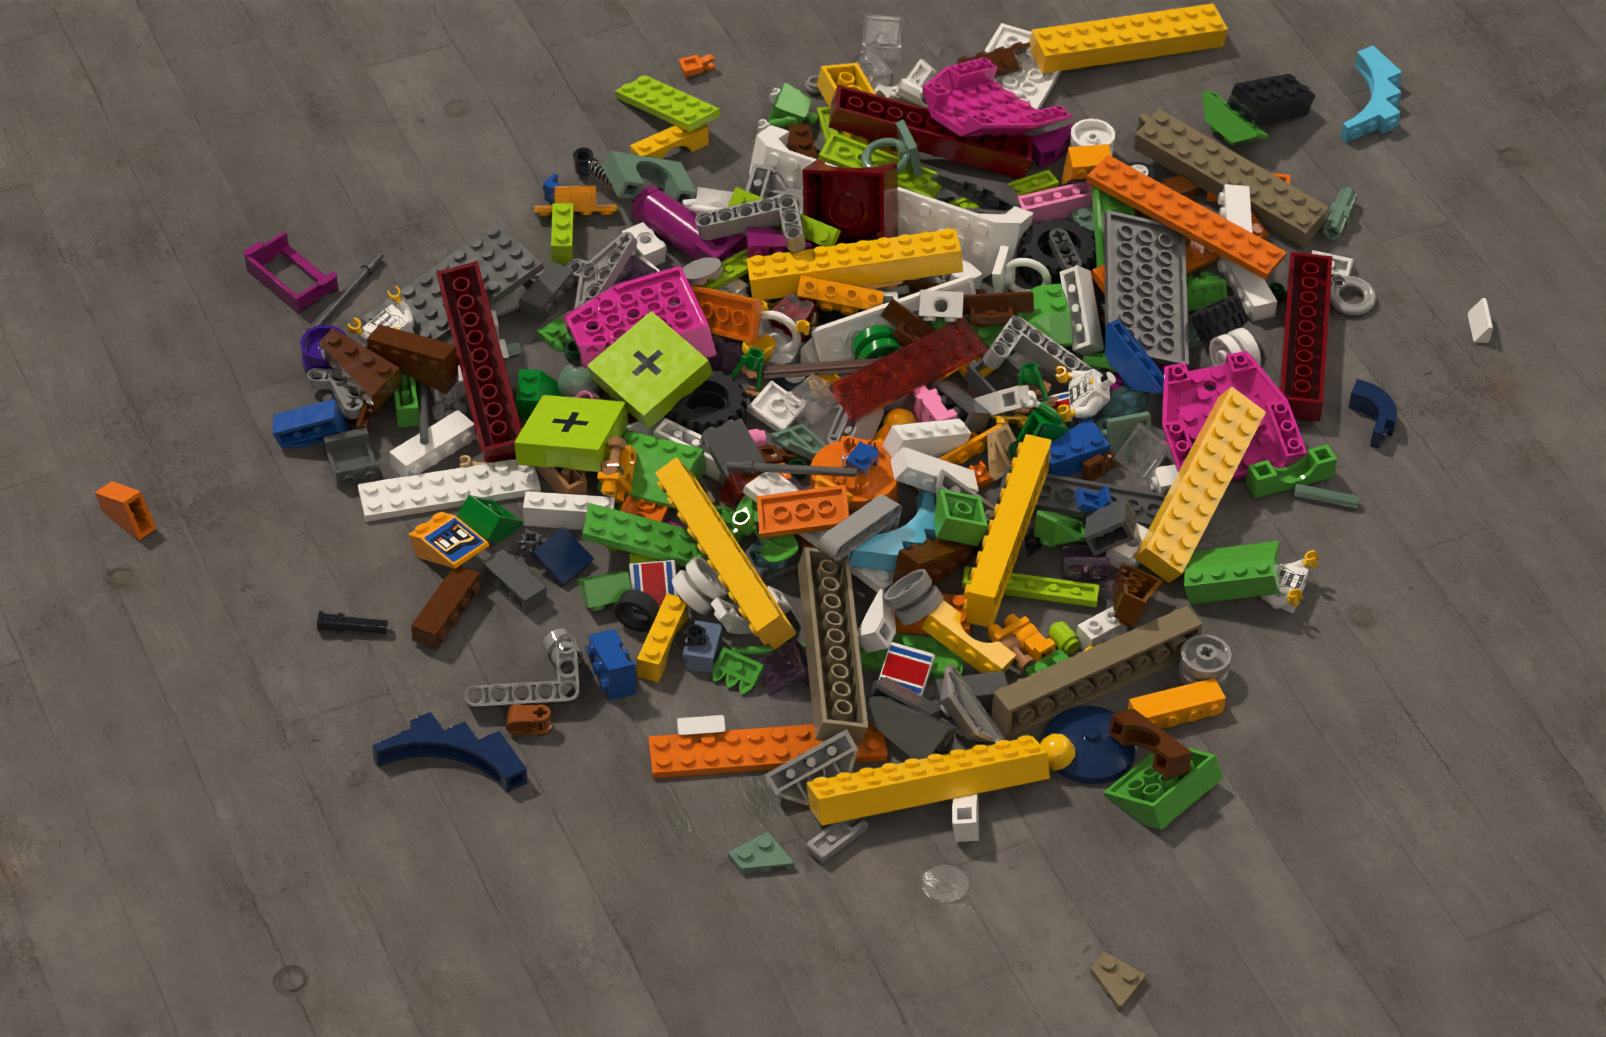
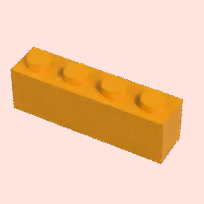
[1128,678,1226,729]

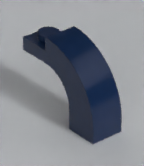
[1348,379,1397,448]

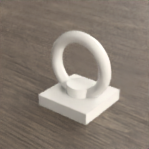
[690,187,733,215]
[992,246,1052,293]
[758,311,805,366]

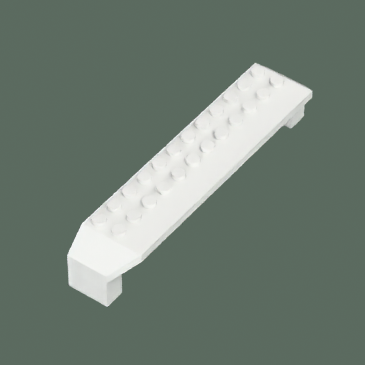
[749,125,1033,279]

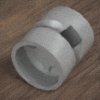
[542,629,583,672]

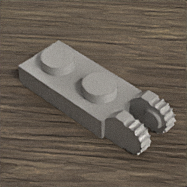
[805,818,869,863]

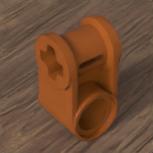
[506,704,552,736]

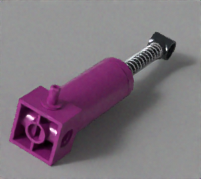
[573,147,746,262]

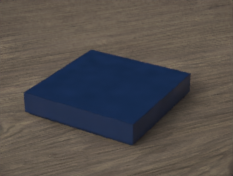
[531,526,594,587]

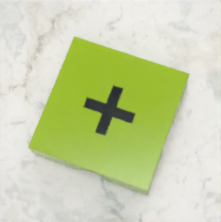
[587,311,713,430]
[514,395,629,472]

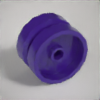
[300,325,347,379]

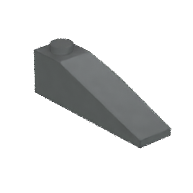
[930,171,1019,214]

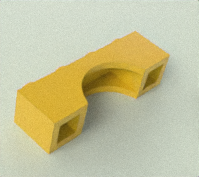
[630,124,709,159]
[637,593,689,683]
[922,600,1016,673]

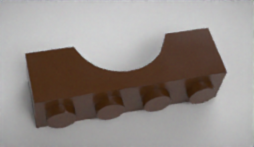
[1109,709,1192,779]

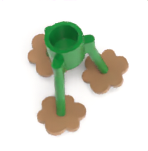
[731,348,765,399]
[1012,363,1059,415]

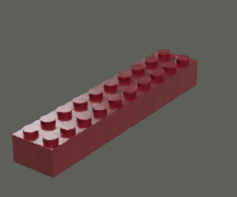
[828,85,1033,179]
[1279,252,1333,422]
[436,261,522,463]

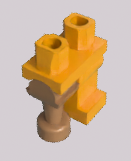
[597,437,637,503]
[987,614,1056,674]

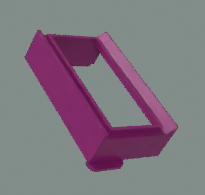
[243,231,339,314]

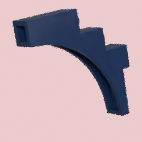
[372,712,527,793]

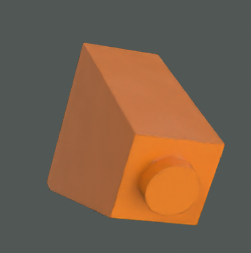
[94,481,157,540]

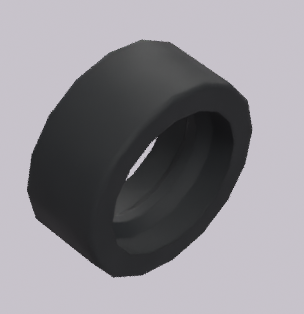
[614,589,660,632]

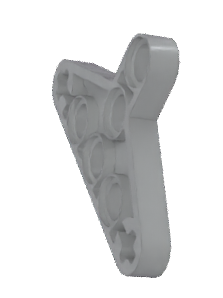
[566,232,638,309]
[307,344,368,419]

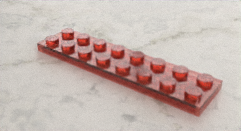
[829,316,988,422]

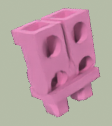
[913,386,957,423]

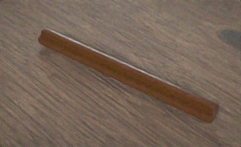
[761,358,885,379]

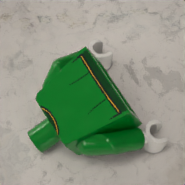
[1013,391,1070,442]

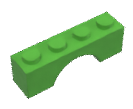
[1245,444,1337,498]

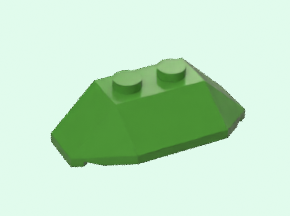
[1202,90,1269,145]
[1022,284,1073,347]
[1034,510,1087,548]

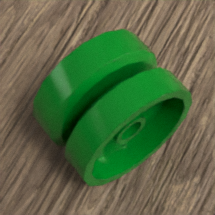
[851,325,905,375]

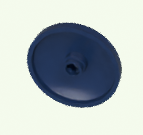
[1044,706,1137,784]

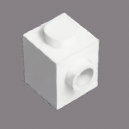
[1149,465,1178,494]

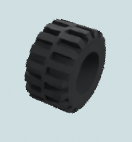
[1190,296,1249,341]

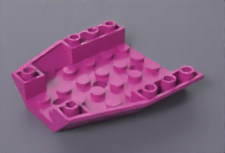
[922,58,1072,137]
[561,266,717,369]
[1162,351,1307,481]

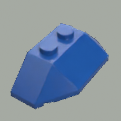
[1105,319,1164,394]

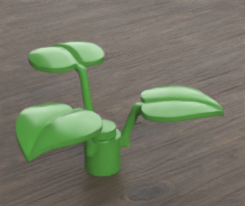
[733,494,799,563]

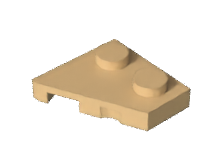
[987,424,1017,482]

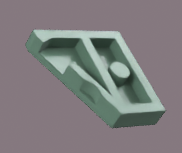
[770,424,826,460]
[728,831,794,874]

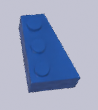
[273,399,351,448]
[1048,417,1110,477]
[585,629,636,701]

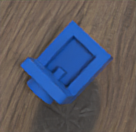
[543,173,563,203]
[846,441,879,475]
[1074,486,1112,513]

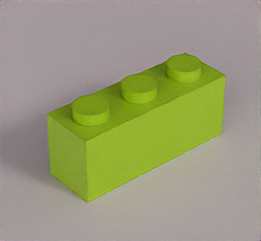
[551,203,574,264]

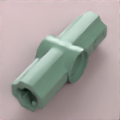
[1323,187,1357,240]

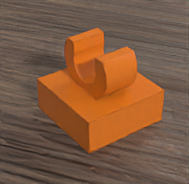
[968,461,992,488]

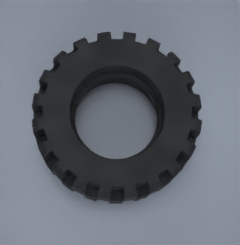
[1018,218,1097,287]
[664,371,747,435]

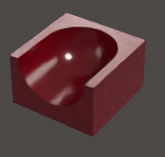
[803,160,898,249]

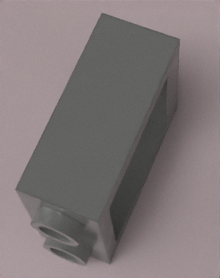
[963,350,1033,396]

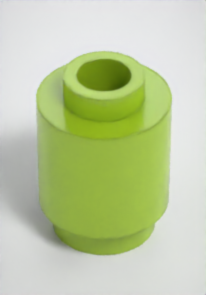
[1048,621,1081,655]

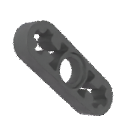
[1049,228,1082,271]

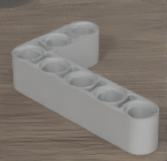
[695,194,806,252]
[983,316,1093,387]
[817,494,902,561]
[464,633,579,708]

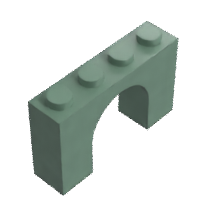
[602,150,697,204]

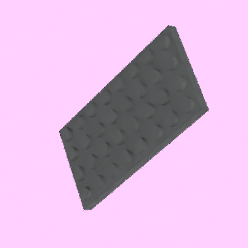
[1104,210,1189,367]
[361,222,544,341]

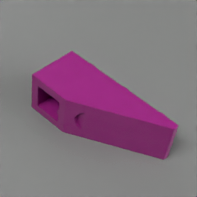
[1032,122,1077,168]
[745,227,812,258]

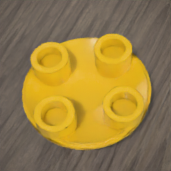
[992,412,1028,428]

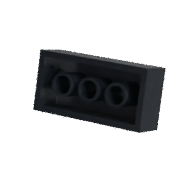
[1227,74,1315,125]

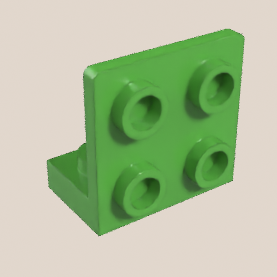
[1186,271,1227,312]

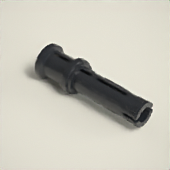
[317,611,388,634]

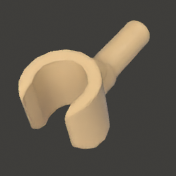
[459,455,491,468]

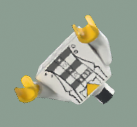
[347,286,415,347]
[1055,366,1116,422]
[1261,550,1319,613]

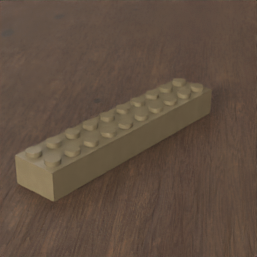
[1134,109,1329,248]
[798,547,868,745]
[991,606,1203,740]

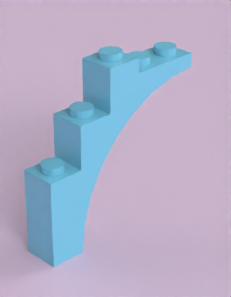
[1341,45,1402,143]
[849,489,936,572]

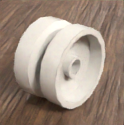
[1070,119,1115,157]
[1209,328,1261,366]
[672,557,729,615]

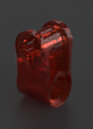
[719,471,748,508]

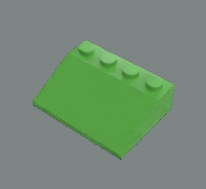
[597,430,706,509]
[1184,541,1280,604]
[1103,747,1223,830]

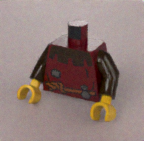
[761,293,819,342]

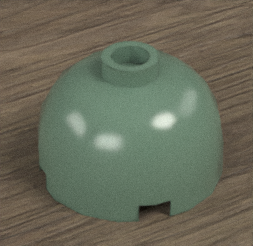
[558,364,601,399]

